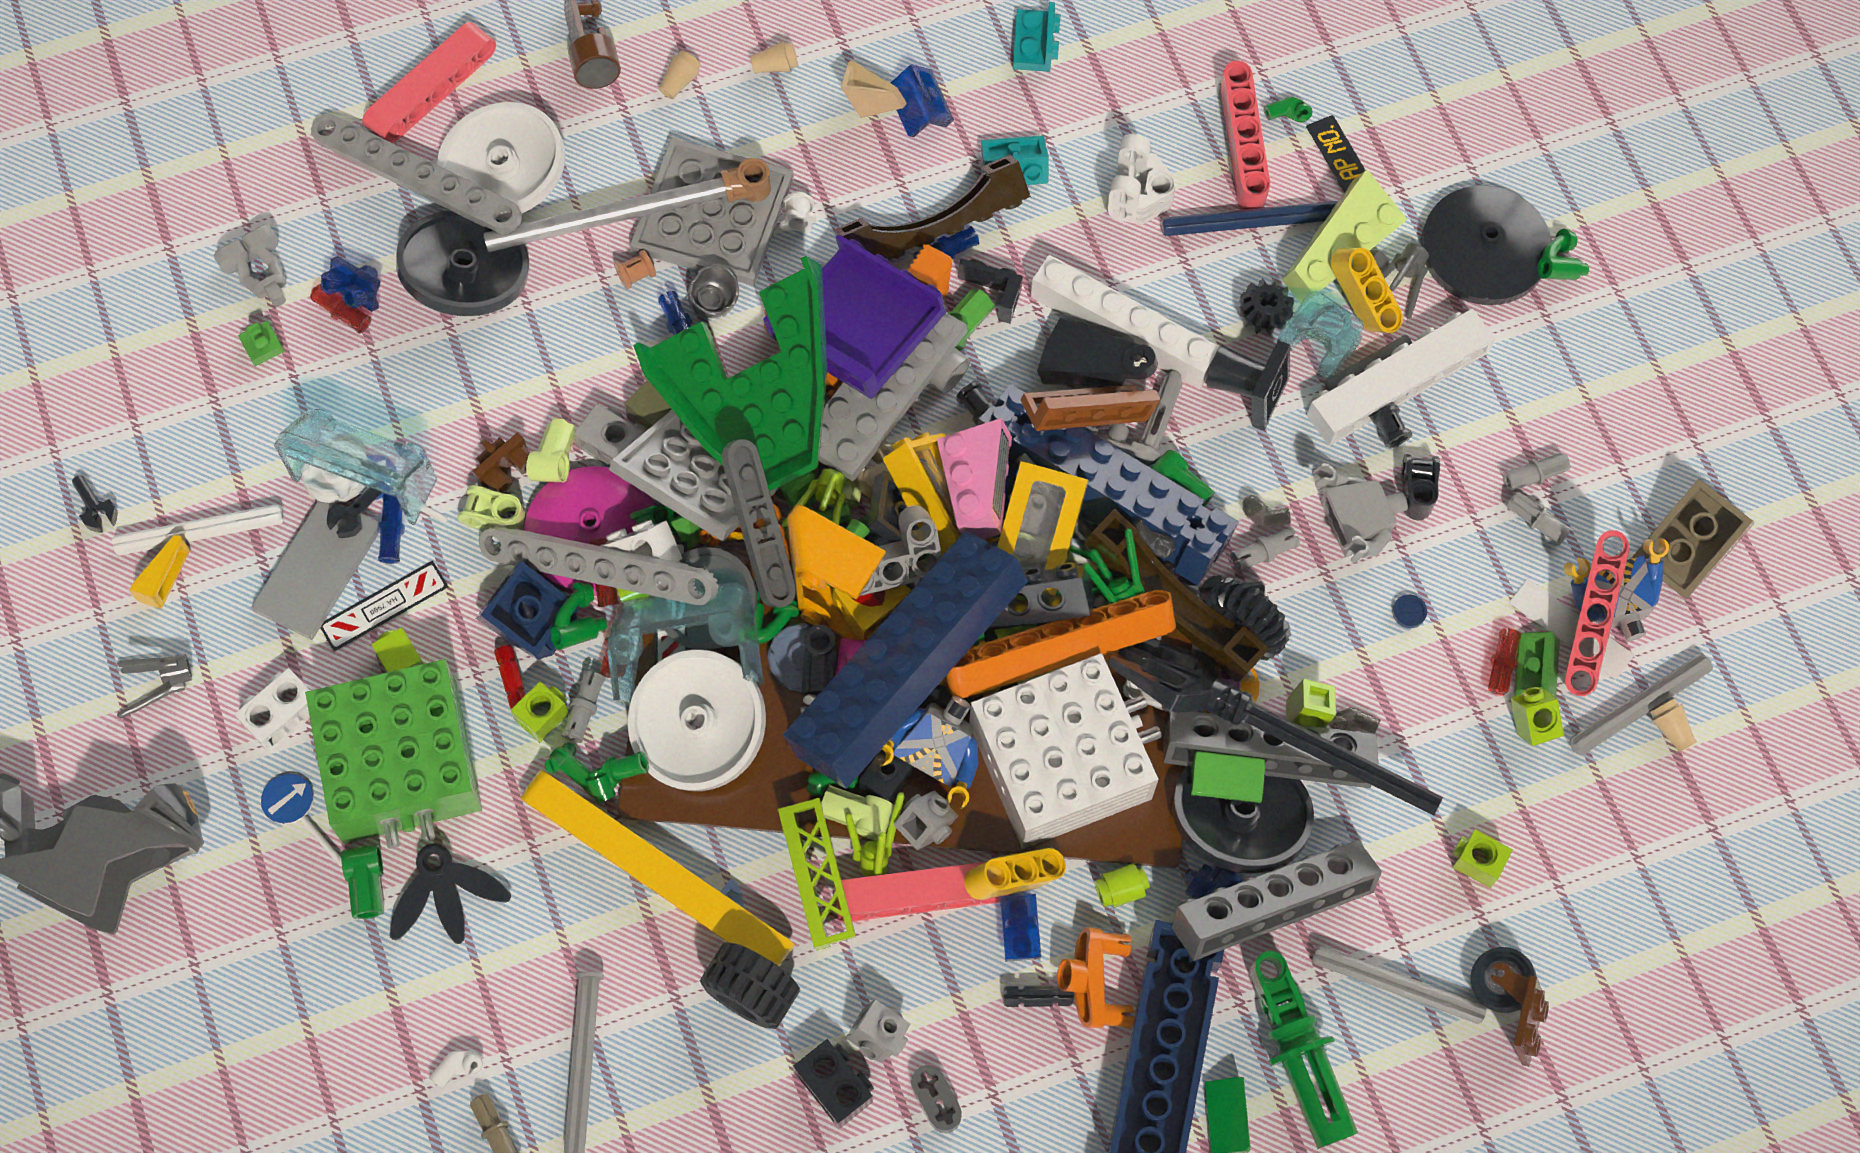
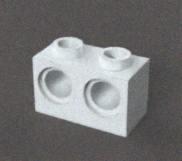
[601,520,682,562]
[234,668,310,753]

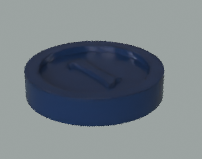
[1392,594,1427,629]

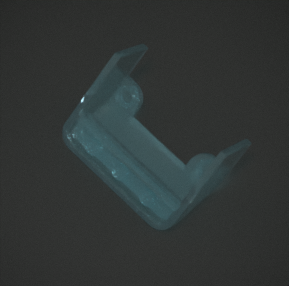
[274,408,437,525]
[607,582,764,706]

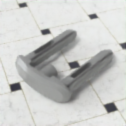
[1083,371,1182,466]

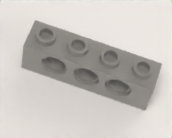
[574,403,648,467]

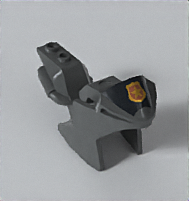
[0,773,204,935]

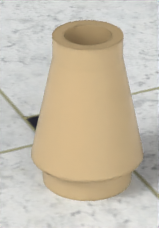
[750,41,798,74]
[658,50,701,99]
[1650,698,1697,752]

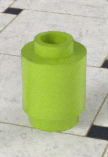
[1094,863,1150,908]

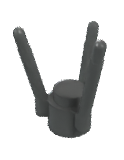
[1382,243,1429,319]
[117,654,192,719]

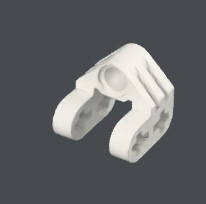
[1108,134,1175,225]

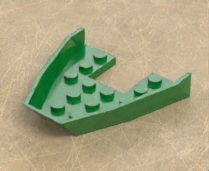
[633,256,827,491]

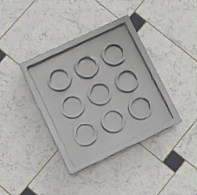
[630,138,794,286]
[609,410,780,541]

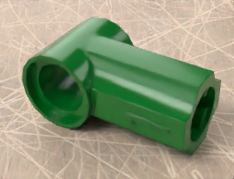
[1151,450,1215,507]
[341,845,384,919]

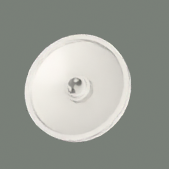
[437,102,565,219]
[628,650,766,791]

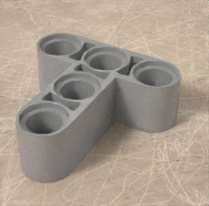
[859,505,942,596]

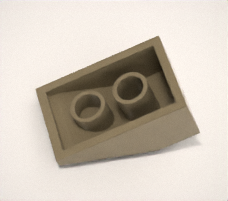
[1632,479,1755,600]

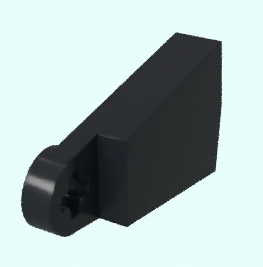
[1037,318,1158,386]

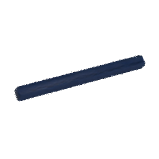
[1161,201,1338,236]

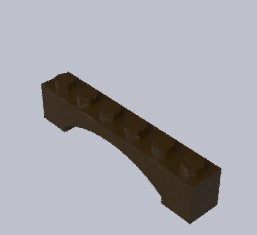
[833,155,1031,260]
[1084,509,1269,683]

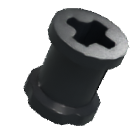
[956,381,996,425]
[1371,404,1413,448]

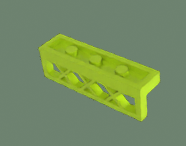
[778,798,856,951]

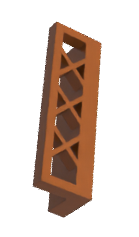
[1020,385,1161,431]

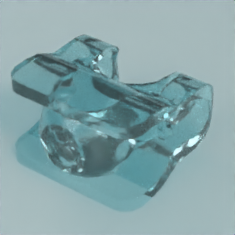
[1278,291,1364,380]

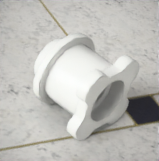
[781,191,816,234]

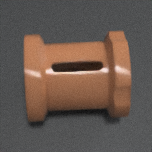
[614,250,656,290]

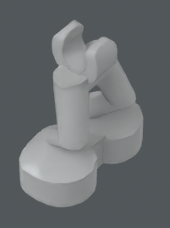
[214,225,286,307]

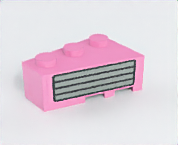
[937,418,1012,540]

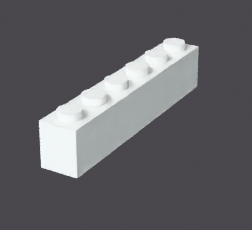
[1031,255,1220,390]
[1307,308,1496,446]

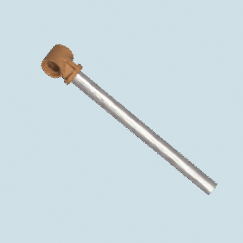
[484,158,771,252]

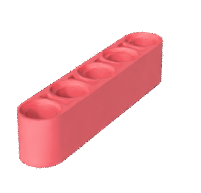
[362,22,496,143]
[1220,60,1270,210]
[1565,530,1629,696]
[833,862,1011,922]

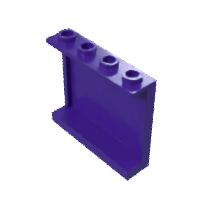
[763,234,946,399]

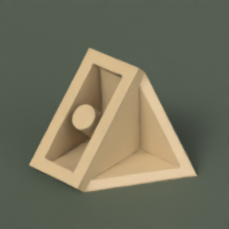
[841,59,907,118]

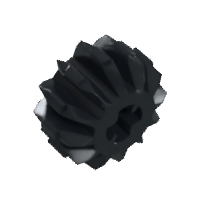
[1238,278,1294,336]

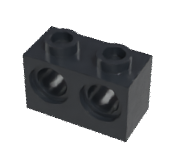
[793,1039,874,1129]

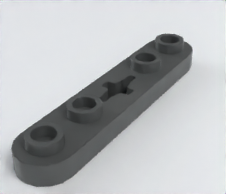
[722,439,796,607]

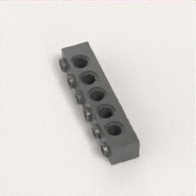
[1163,710,1379,788]
[1172,840,1382,961]

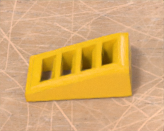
[129,535,190,609]

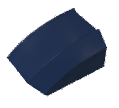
[475,561,578,659]

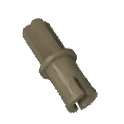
[470,1093,518,1153]

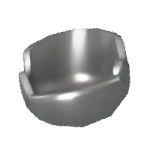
[688,265,740,319]

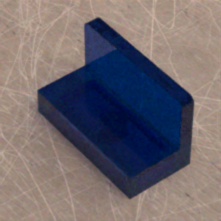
[890,64,954,137]

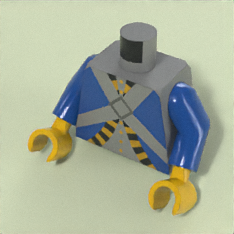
[1563,538,1669,641]
[880,696,979,809]

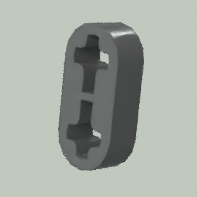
[911,1065,962,1133]

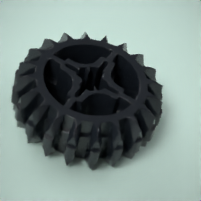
[1205,577,1292,661]

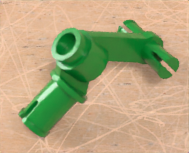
[545,742,649,802]

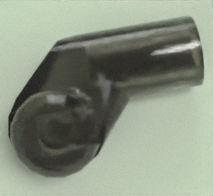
[1242,495,1291,528]
[1131,518,1176,558]
[1329,707,1381,734]

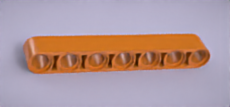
[946,590,1176,698]

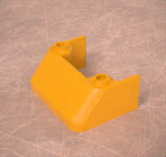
[787,505,886,640]

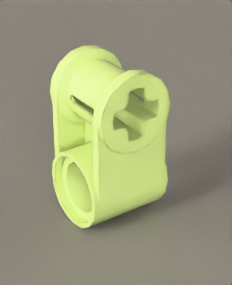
[457,485,526,530]

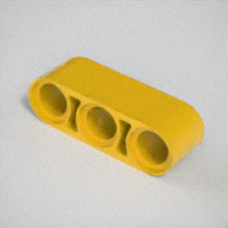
[1331,248,1403,333]
[964,848,1066,900]

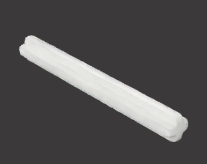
[112,504,283,556]

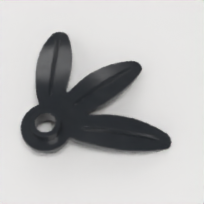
[389,843,511,944]

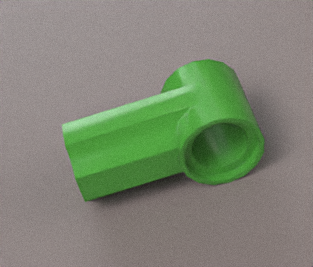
[948,289,994,351]

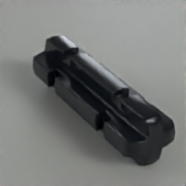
[1003,985,1074,1007]

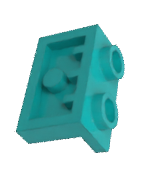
[1013,2,1061,72]
[981,136,1049,185]

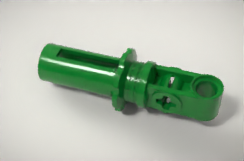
[1250,951,1358,1149]

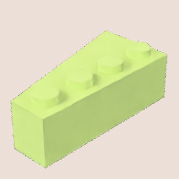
[1281,169,1408,305]

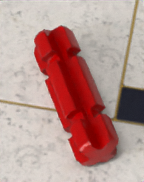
[494,645,526,709]

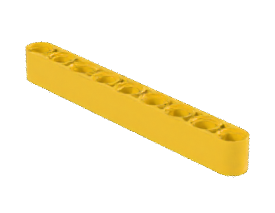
[520,769,795,967]

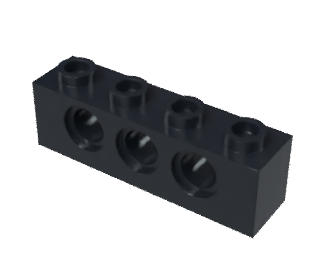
[986,562,1095,631]

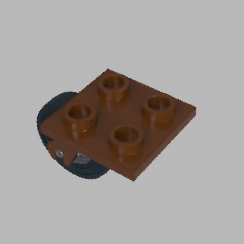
[1470,947,1549,1067]

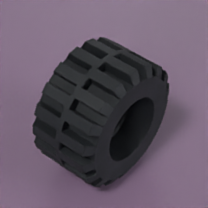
[700,942,800,1029]

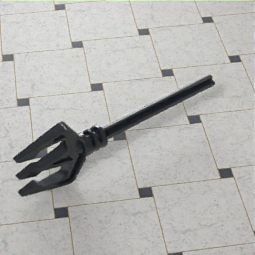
[1107,639,1443,816]

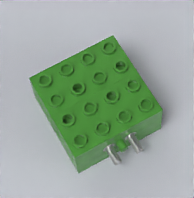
[305,659,483,849]

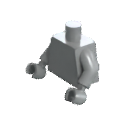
[1312,463,1408,563]

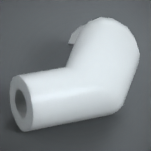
[428,1050,483,1089]

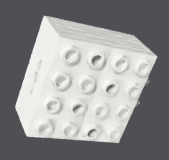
[969,653,1161,850]

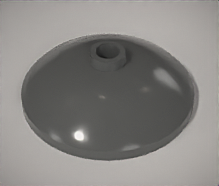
[655,547,757,651]

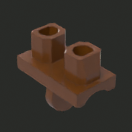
[472,432,530,493]

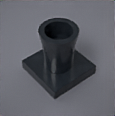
[1207,340,1290,431]
[843,471,927,561]

